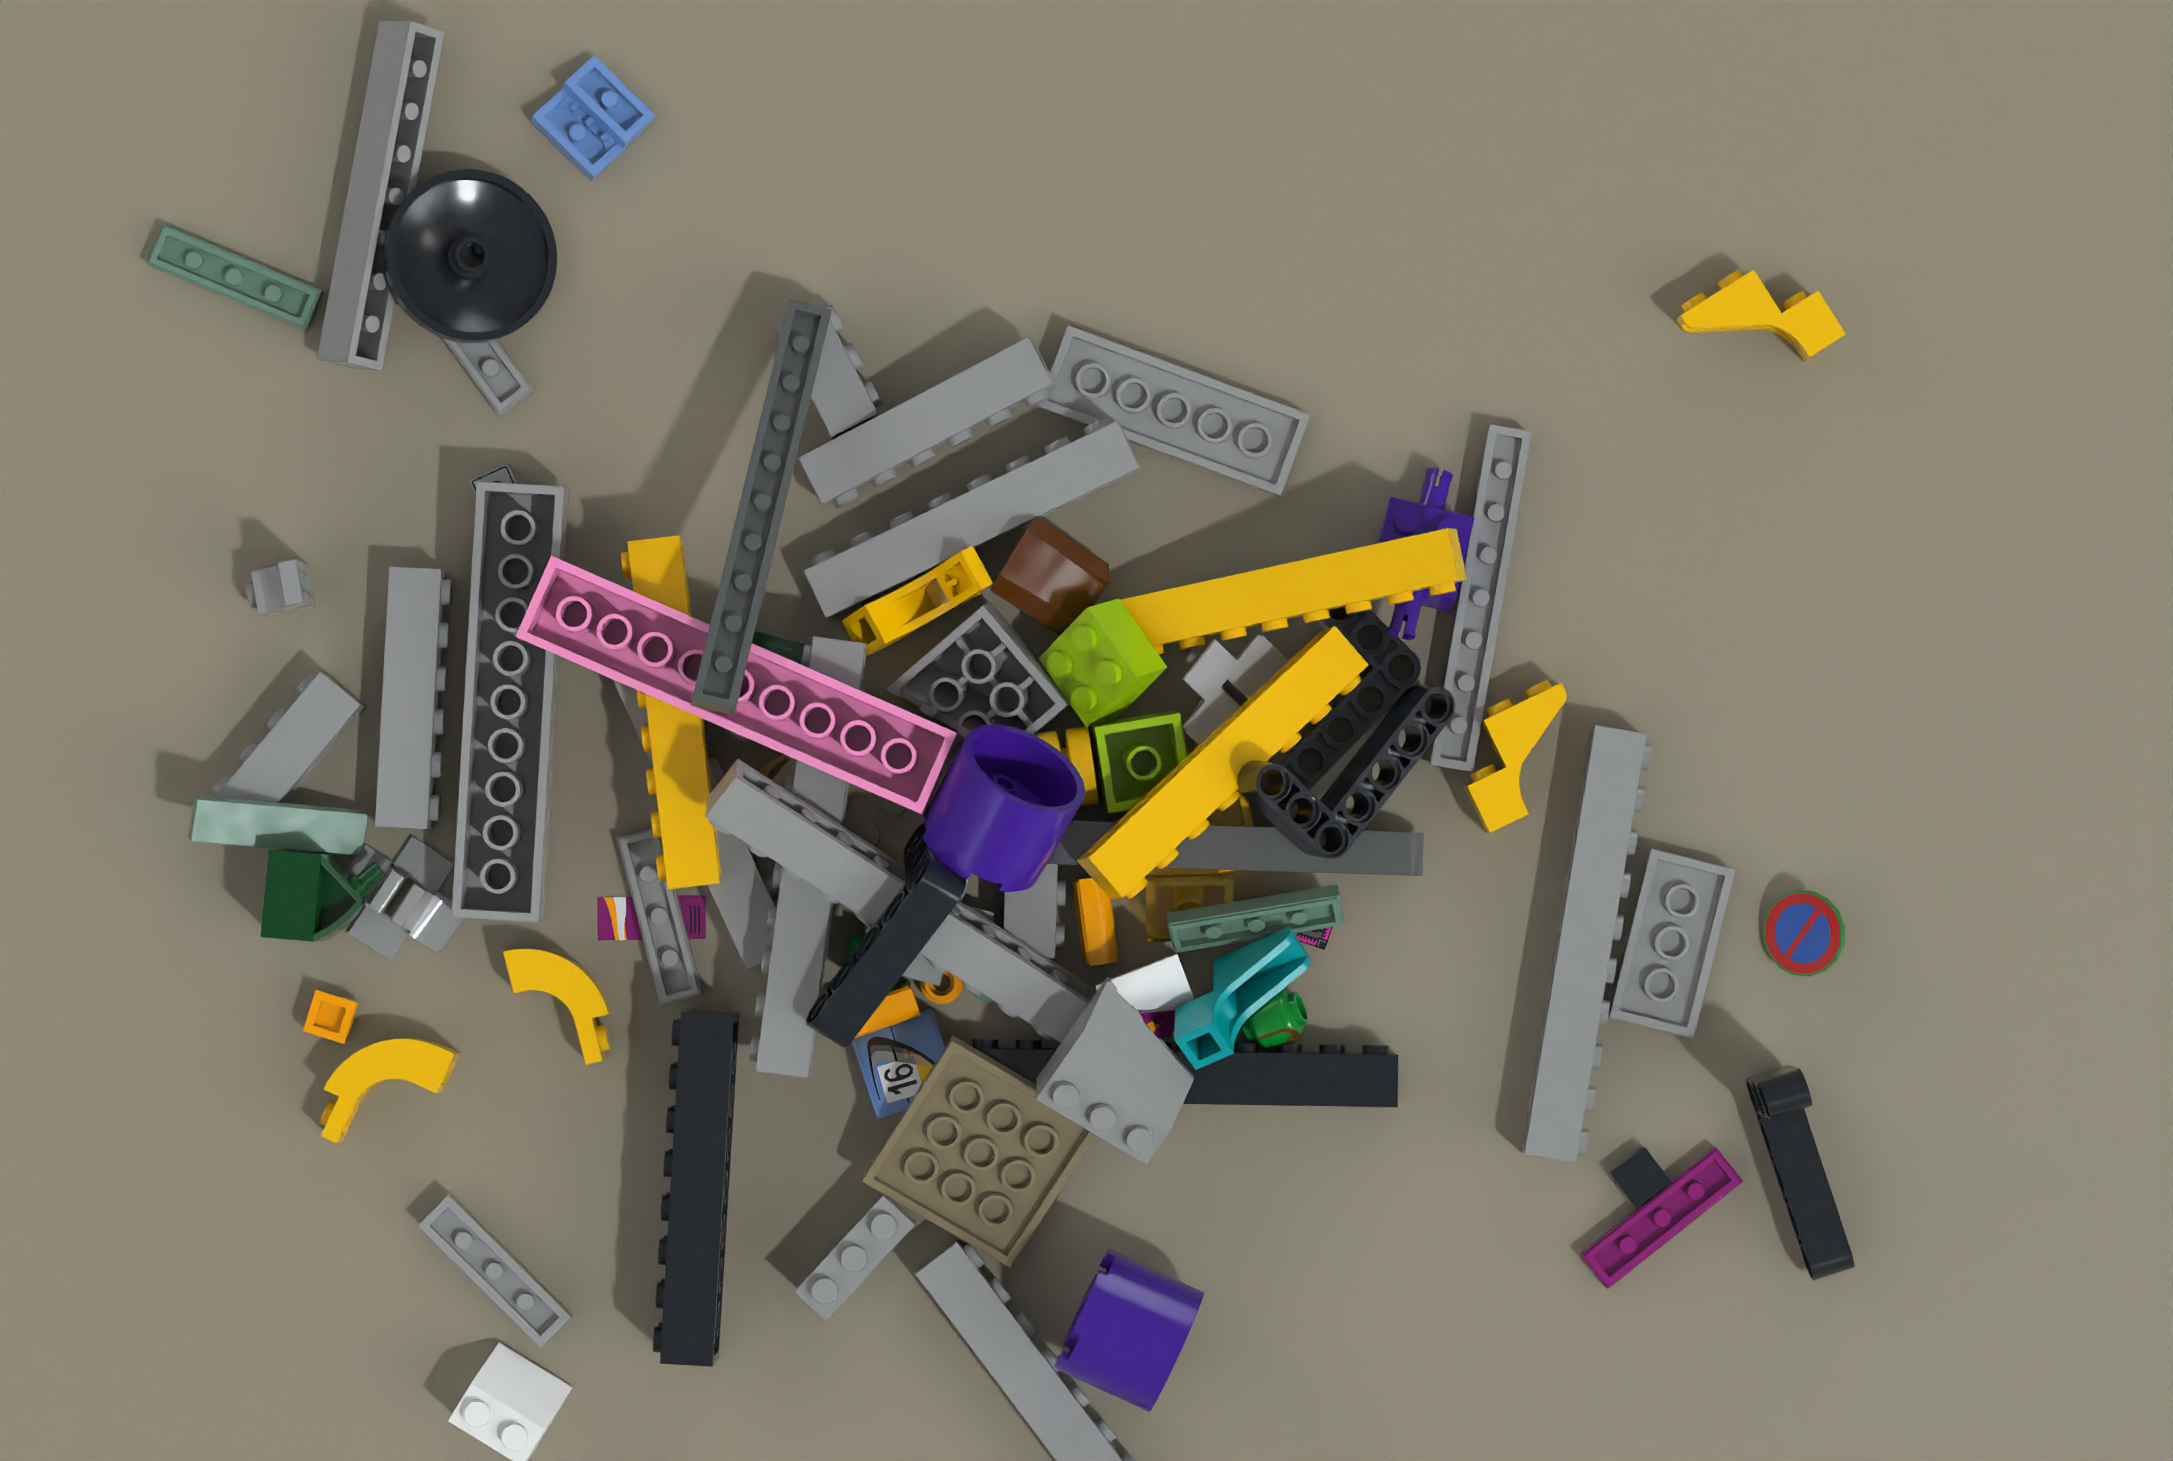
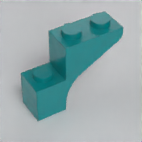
[1174,926,1311,1070]

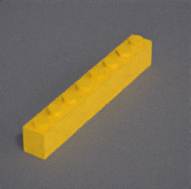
[1121,528,1467,655]
[621,535,723,889]
[1077,626,1369,900]

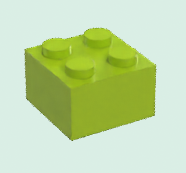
[1038,598,1167,728]
[1088,710,1187,813]

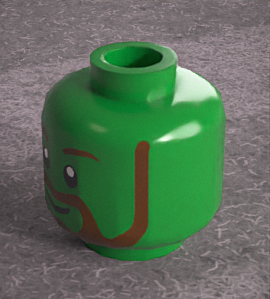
[1242,988,1308,1049]

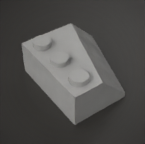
[886,602,1070,738]
[1036,977,1194,1165]

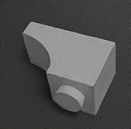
[246,559,316,616]

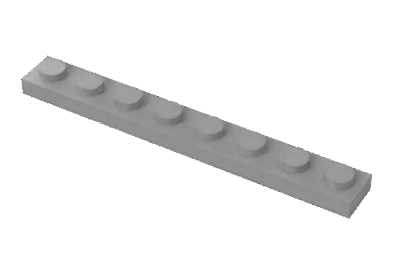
[1429,424,1532,773]

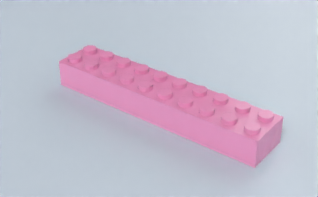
[515,556,959,815]

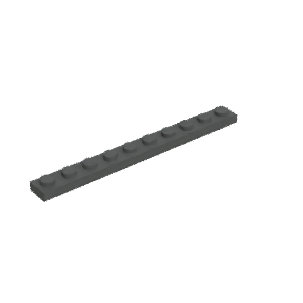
[691,299,832,716]

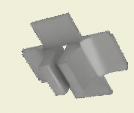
[1182,634,1289,745]
[345,836,464,962]

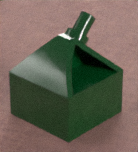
[260,850,385,942]

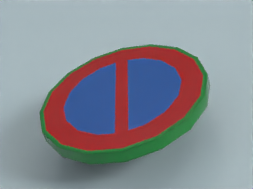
[1763,890,1845,977]

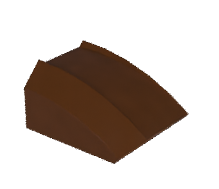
[990,517,1110,635]

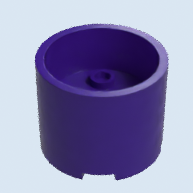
[922,724,1085,892]
[1053,1248,1204,1412]

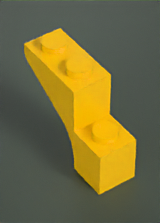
[1676,269,1846,362]
[1464,680,1567,833]

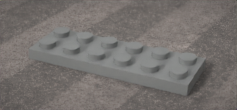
[1038,325,1311,497]

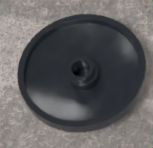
[383,169,557,343]

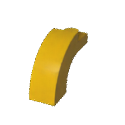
[503,948,613,1065]

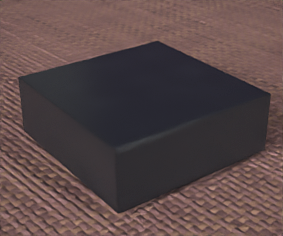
[1609,1147,1671,1208]

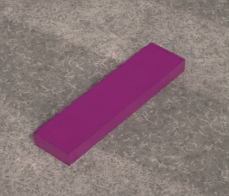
[1580,1147,1743,1289]

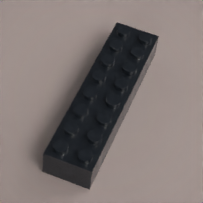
[653,1010,740,1367]

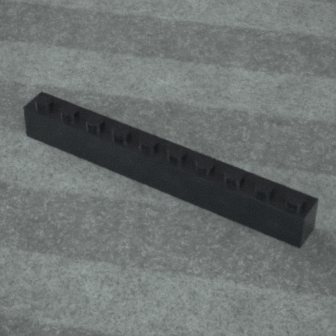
[972,1039,1398,1107]

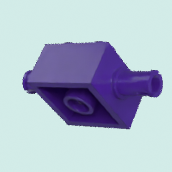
[1377,468,1475,640]

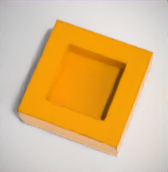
[303,989,359,1044]

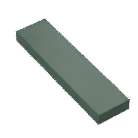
[146,224,324,332]
[188,795,368,856]
[1166,884,1345,953]

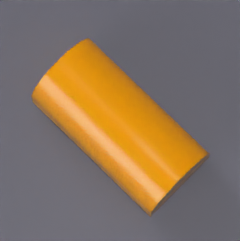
[1071,878,1119,966]
[854,981,921,1039]

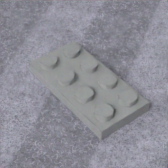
[1608,849,1735,1038]

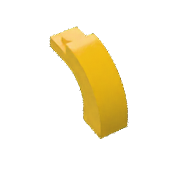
[842,546,993,657]
[319,1038,460,1143]

